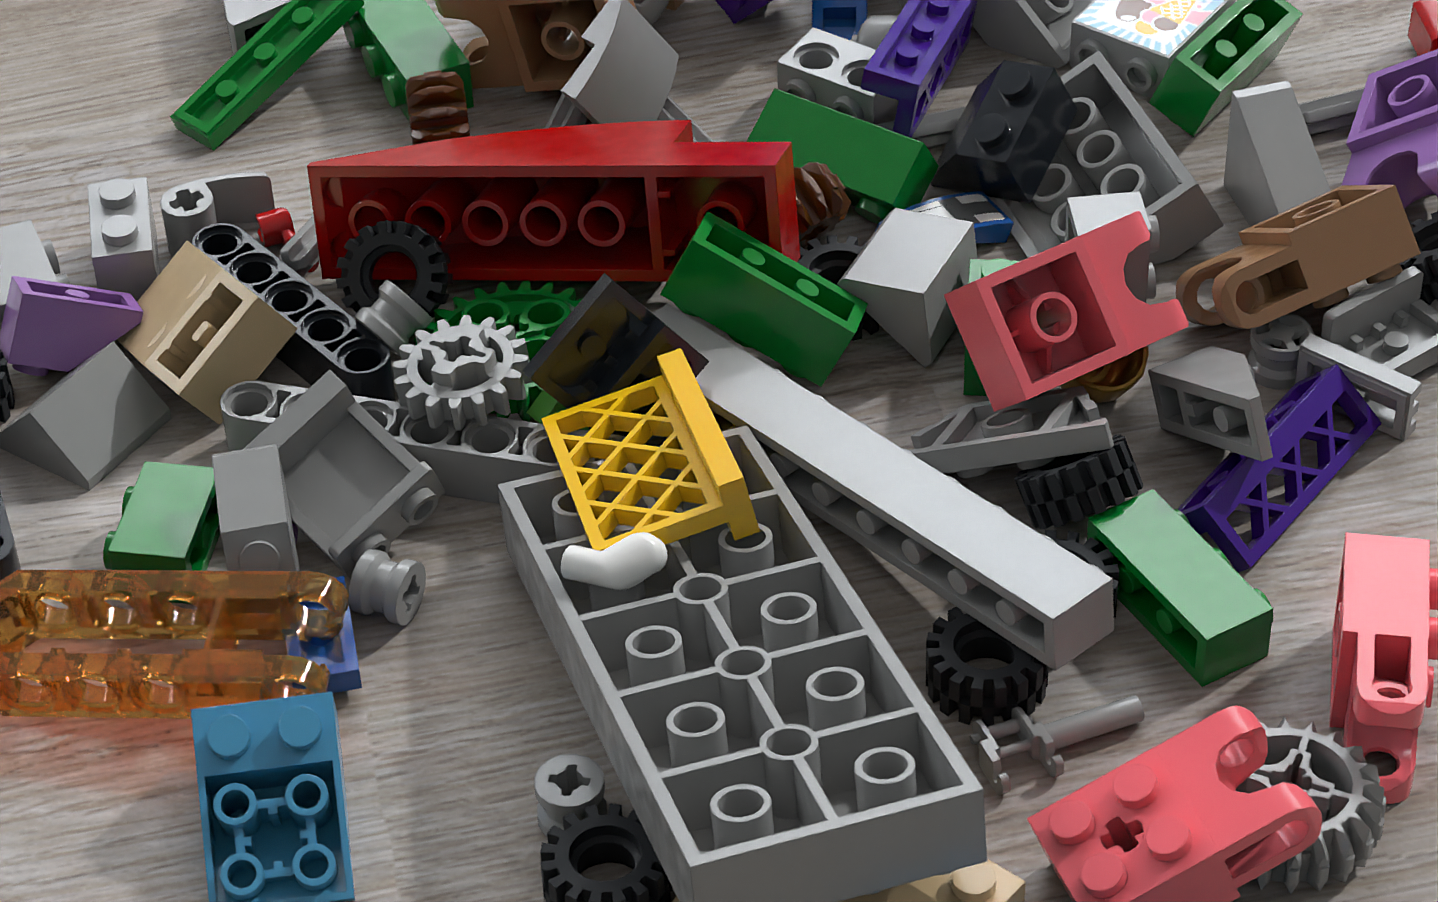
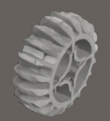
[1236,717,1386,894]

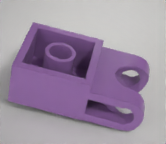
[1341,49,1438,209]

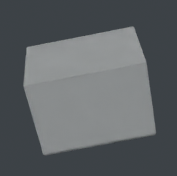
[837,208,978,368]
[0,341,171,491]

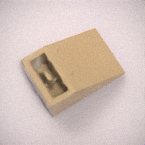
[117,240,298,425]

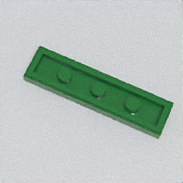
[170,0,365,151]

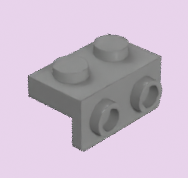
[1321,266,1438,377]

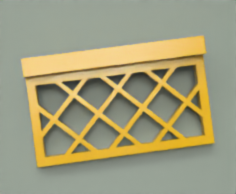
[541,348,760,551]

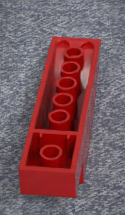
[307,120,800,282]

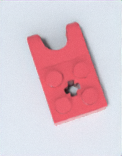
[944,211,1189,412]
[1329,532,1438,804]
[1027,706,1322,902]

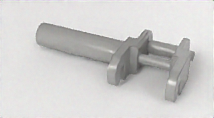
[969,695,1145,795]

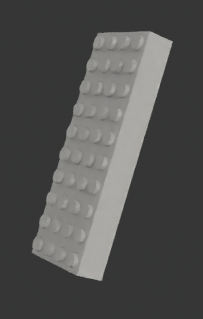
[498,425,987,902]

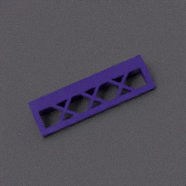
[860,0,978,138]
[1177,364,1382,573]

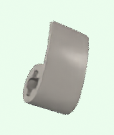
[160,172,275,257]

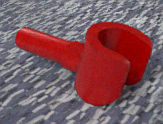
[255,207,319,272]

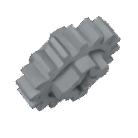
[392,315,532,431]

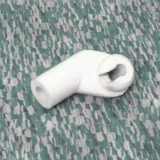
[561,532,667,590]

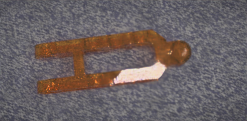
[0,570,349,719]

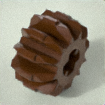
[405,70,470,145]
[794,162,851,248]

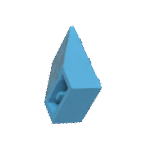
[191,692,355,902]

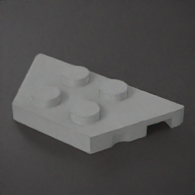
[909,386,1114,478]

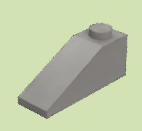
[1148,345,1273,461]

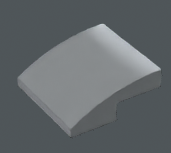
[561,0,679,124]

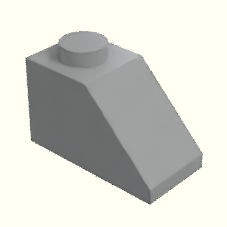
[212,444,300,597]

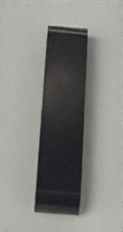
[192,223,396,402]

